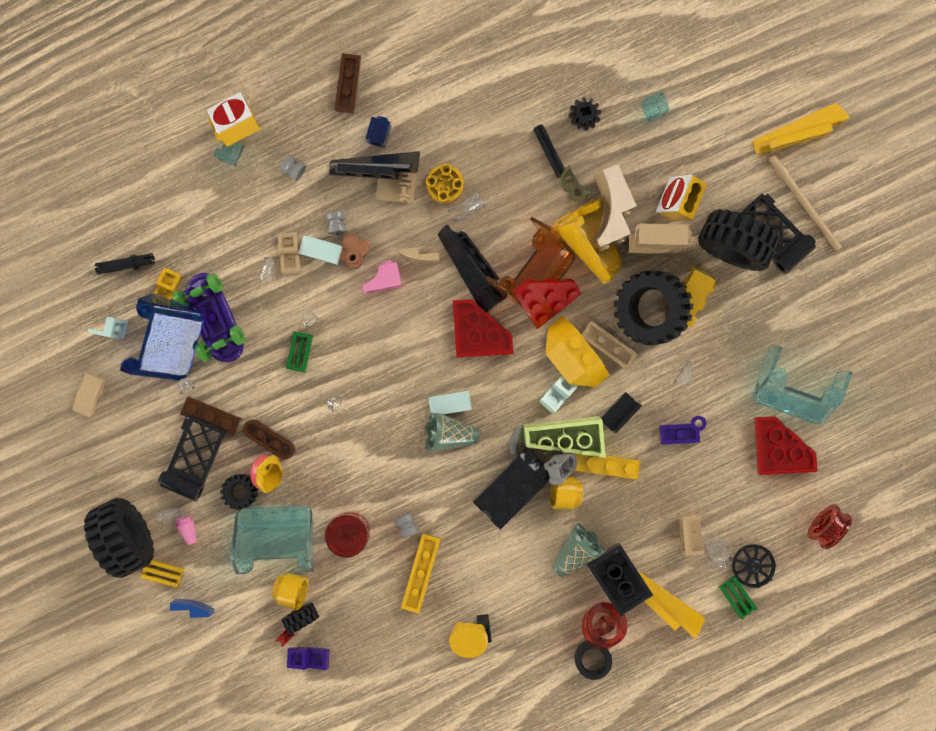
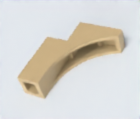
[590,164,637,252]

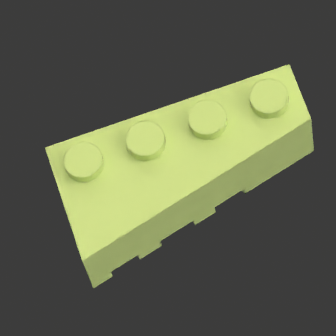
[523,416,606,458]

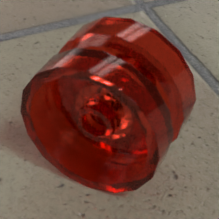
[325,512,370,558]

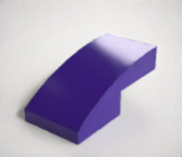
[287,647,330,670]

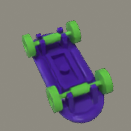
[172,273,246,362]

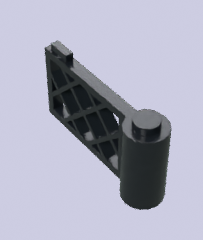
[740,193,816,274]
[158,416,226,502]

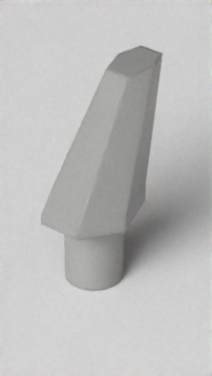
[507,425,523,454]

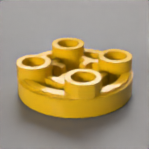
[426,164,464,204]
[449,622,488,658]

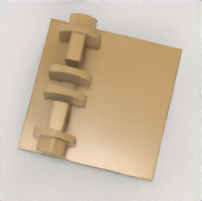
[376,172,416,204]

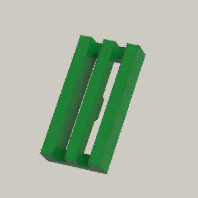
[286,331,313,373]
[718,576,758,619]

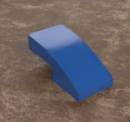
[170,599,214,618]

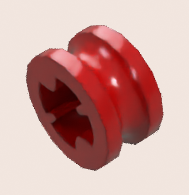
[275,630,295,647]

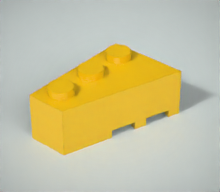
[665,264,717,331]

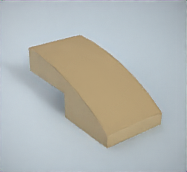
[278,232,301,275]
[399,247,440,263]
[72,372,106,417]

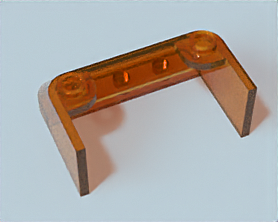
[486,217,575,310]

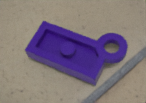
[659,416,707,445]

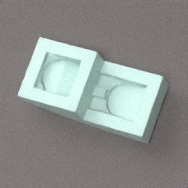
[298,235,343,265]
[539,376,579,414]
[428,391,472,414]

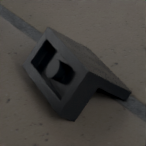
[601,392,642,433]

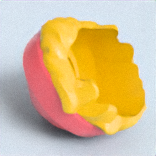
[250,455,284,493]

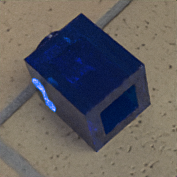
[365,116,392,149]

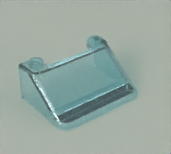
[230,506,314,574]

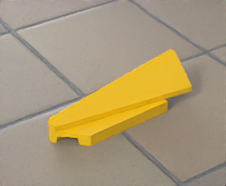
[753,103,849,155]
[637,570,705,639]

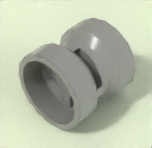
[279,155,306,181]
[326,211,347,235]
[394,512,419,538]

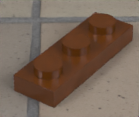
[335,53,362,114]
[180,396,242,436]

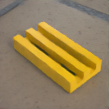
[141,559,185,588]

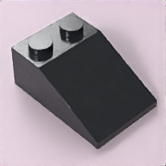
[587,543,653,617]

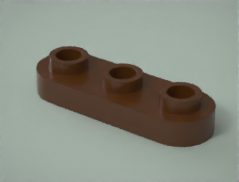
[243,419,296,460]

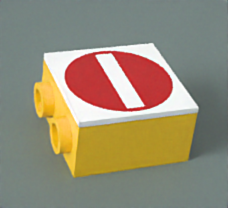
[207,92,260,147]
[656,174,707,221]

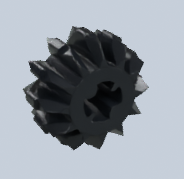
[568,97,601,131]

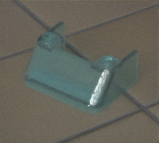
[753,346,853,424]

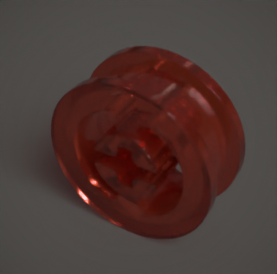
[808,504,852,549]
[581,602,628,649]

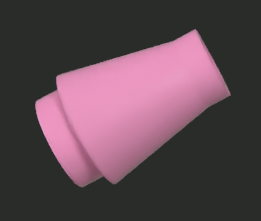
[175,515,197,545]

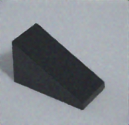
[477,614,492,643]

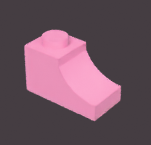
[362,260,403,294]

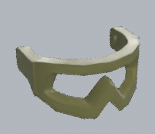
[561,165,590,202]

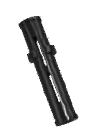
[95,253,155,275]

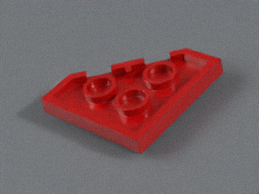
[512,279,582,329]
[453,299,514,358]
[754,416,818,475]

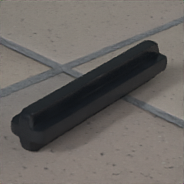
[534,124,565,178]

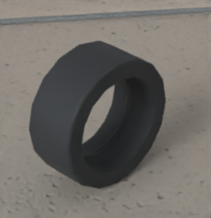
[574,639,612,680]

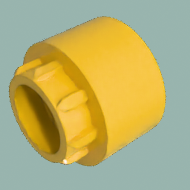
[550,477,583,510]
[272,572,309,610]

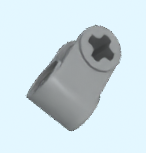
[544,454,577,485]

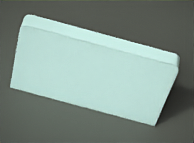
[88,317,128,340]

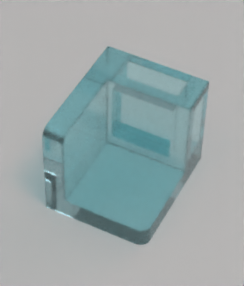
[641,91,669,122]
[214,141,244,167]

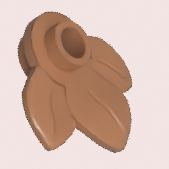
[339,232,370,269]

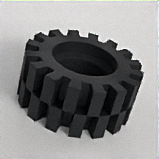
[220,474,258,510]
[281,602,319,634]

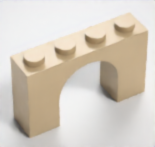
[626,223,692,257]

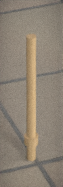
[768,155,842,251]

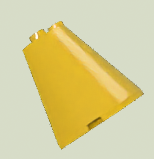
[553,197,623,284]

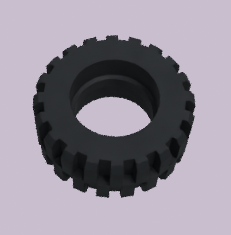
[698,209,780,271]
[614,270,693,345]
[84,498,154,578]

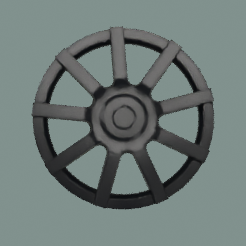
[732,544,776,588]

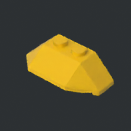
[545,316,610,387]

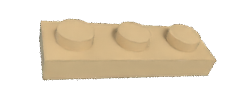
[581,321,638,370]

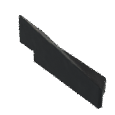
[329,151,420,180]
[438,225,507,312]

